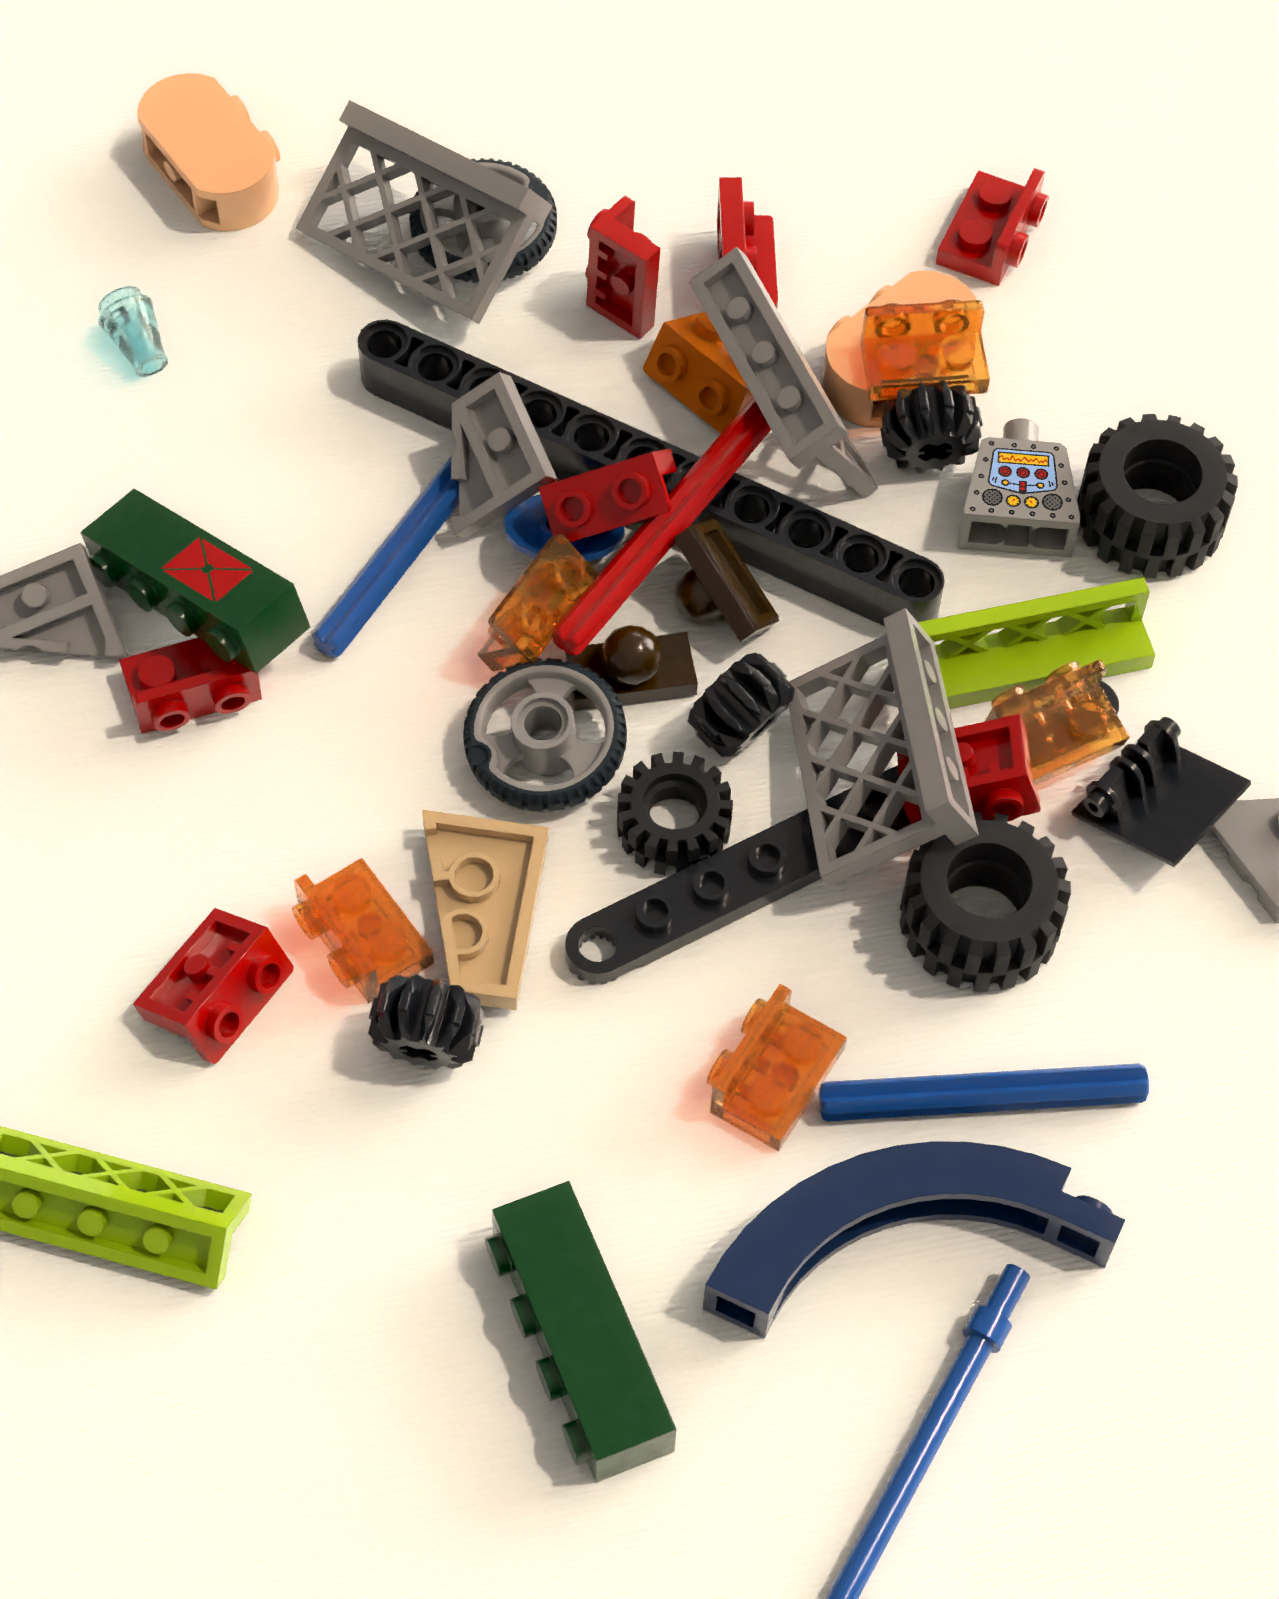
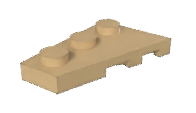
[422,810,549,1010]

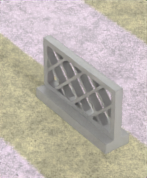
[295,100,553,324]
[689,247,879,498]
[788,608,979,886]

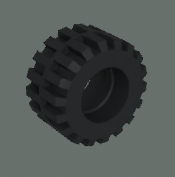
[1077,414,1238,579]
[899,812,1071,992]

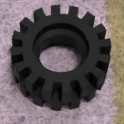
[617,751,733,876]

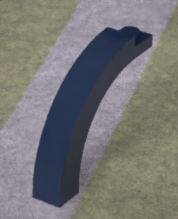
[702,1141,1125,1339]

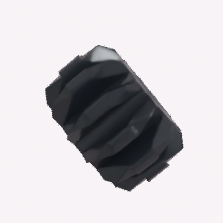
[880,380,983,473]
[687,653,795,758]
[368,974,484,1070]

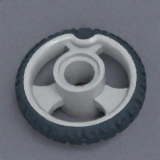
[409,158,557,283]
[463,658,627,812]

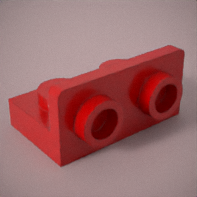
[935,168,1049,286]
[716,177,778,308]
[585,195,661,339]
[538,448,677,545]
[119,637,262,734]
[897,714,1041,824]
[133,908,294,1064]

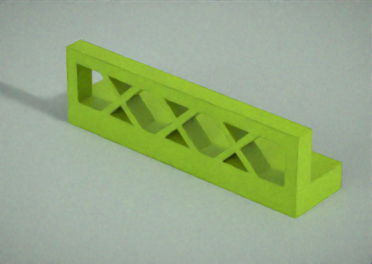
[918,577,1156,709]
[0,1126,252,1290]

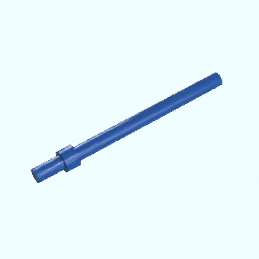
[825,1264,1031,1599]

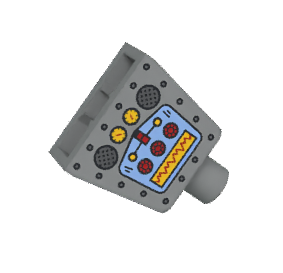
[957,418,1080,558]

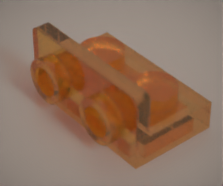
[860,299,990,401]
[477,534,599,671]
[984,659,1130,786]
[292,858,434,1004]
[706,984,847,1152]

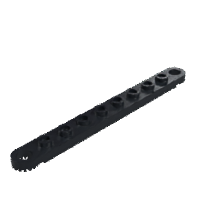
[565,677,1119,985]

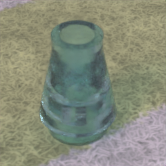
[98,286,169,377]

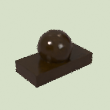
[673,518,780,642]
[565,625,698,711]

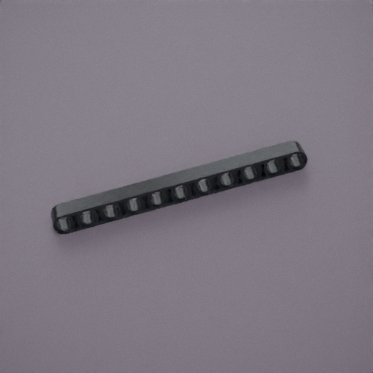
[358,319,945,627]

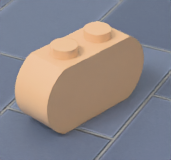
[137,73,280,231]
[822,271,980,427]

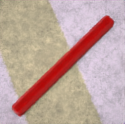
[552,397,771,656]

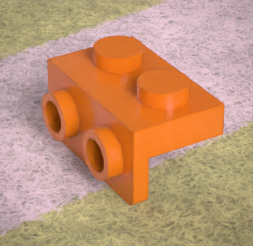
[643,312,753,434]

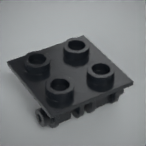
[1071,717,1251,867]

